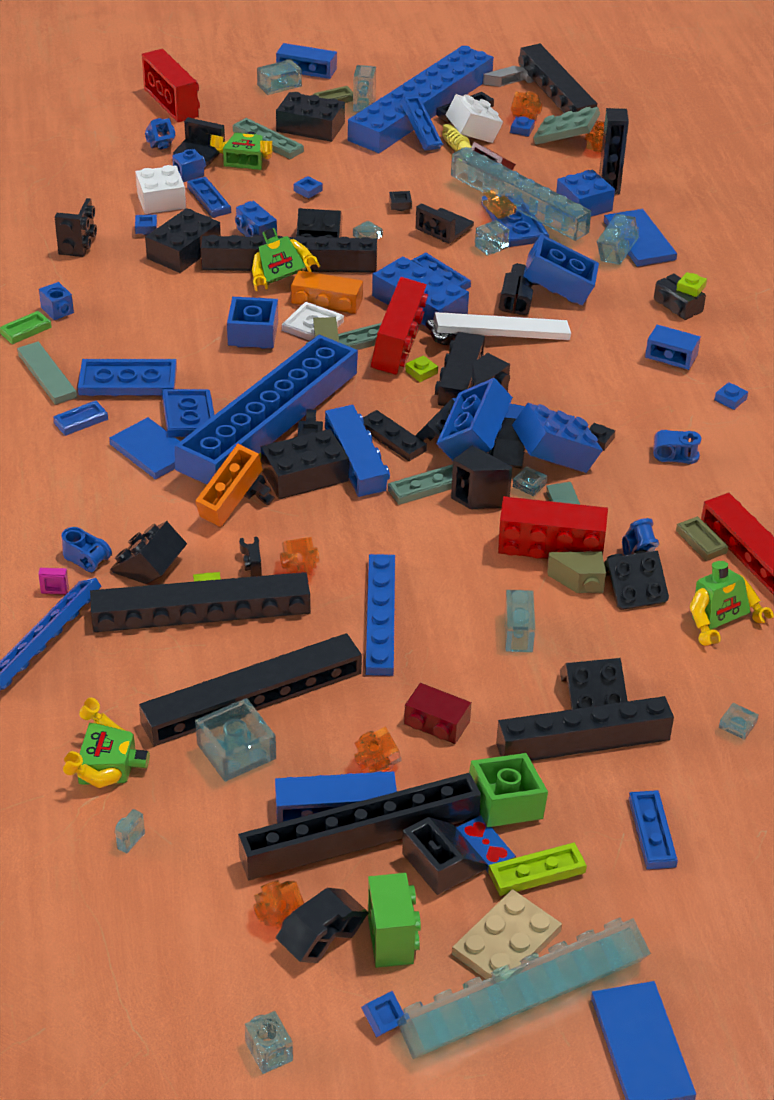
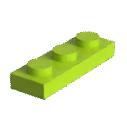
[488,842,587,896]

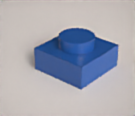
[510,117,535,136]
[293,176,323,199]
[135,215,157,235]
[714,382,748,410]
[361,991,408,1038]

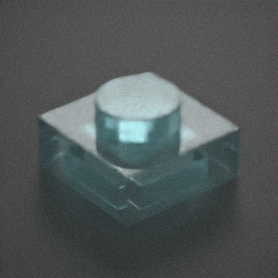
[353,221,383,239]
[512,466,548,496]
[719,703,759,740]
[115,809,145,853]

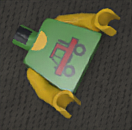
[210,131,273,170]
[252,228,320,291]
[690,561,774,646]
[63,697,150,788]

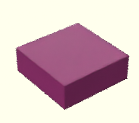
[38,568,69,594]

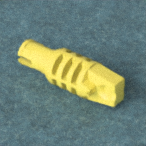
[442,124,472,158]

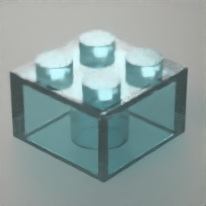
[195,698,276,782]

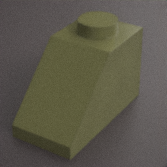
[547,552,606,593]

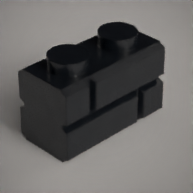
[654,273,706,320]

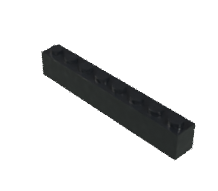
[201,235,377,273]
[90,572,311,632]
[139,633,362,747]
[238,772,481,881]

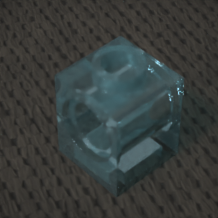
[475,220,509,256]
[245,1011,293,1074]

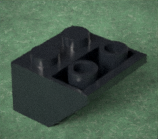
[296,208,343,238]
[471,353,510,392]
[451,445,512,509]
[110,521,187,584]
[402,817,488,895]

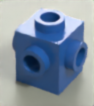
[145,118,175,149]

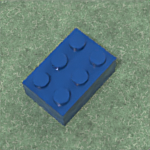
[523,234,599,306]
[436,378,513,461]
[512,403,603,473]

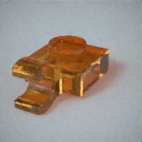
[482,190,517,219]

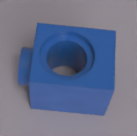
[39,282,74,320]

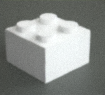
[446,94,503,143]
[135,165,186,214]

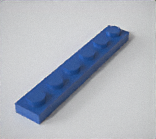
[366,554,395,676]
[0,578,102,690]

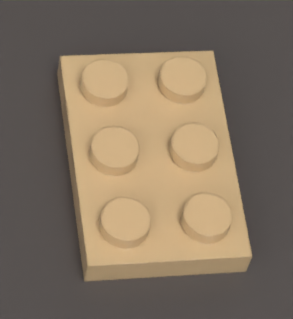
[452,889,562,991]

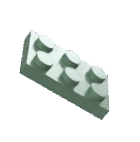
[533,107,600,145]

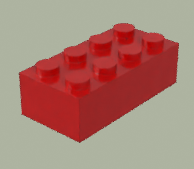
[142,48,200,122]
[370,277,428,375]
[498,496,608,559]

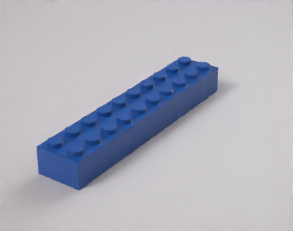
[348,45,494,153]
[175,334,358,485]

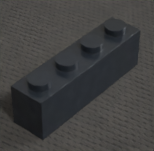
[599,108,629,194]
[435,332,485,406]

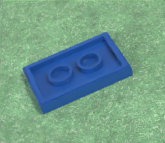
[162,389,215,437]
[109,417,180,480]

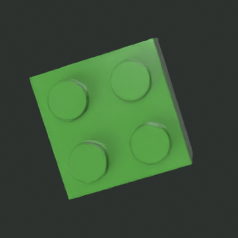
[469,753,548,827]
[367,873,421,968]

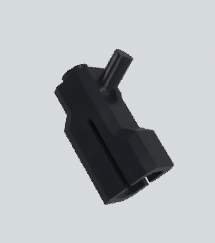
[499,263,539,315]

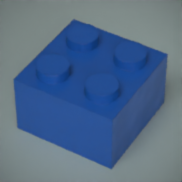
[555,169,615,221]
[227,296,278,349]

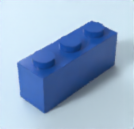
[276,43,337,79]

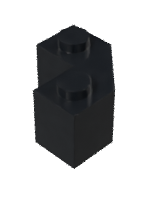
[489,417,526,469]
[275,887,369,963]

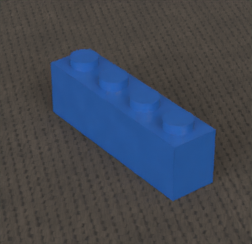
[324,405,390,497]
[275,771,397,823]

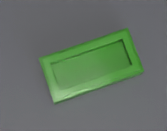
[0,311,52,344]

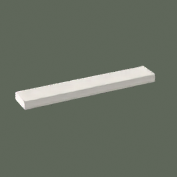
[434,312,571,340]

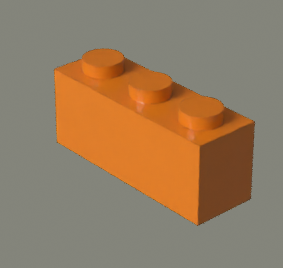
[291,270,363,314]
[195,444,262,527]

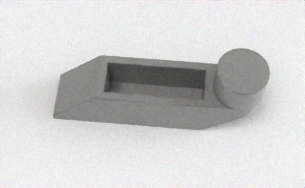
[483,66,534,87]

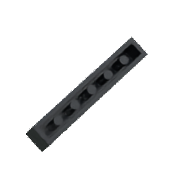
[518,43,598,113]
[496,696,674,761]

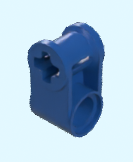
[653,430,702,464]
[622,518,659,555]
[61,527,112,572]

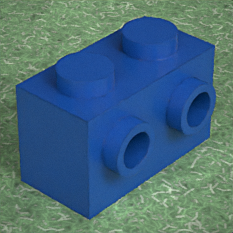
[235,201,277,237]
[645,324,701,370]

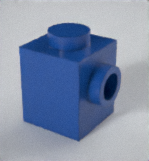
[172,149,206,182]

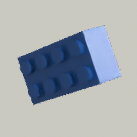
[372,256,469,326]

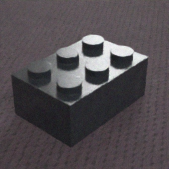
[276,92,345,142]
[145,208,221,273]
[260,429,349,499]

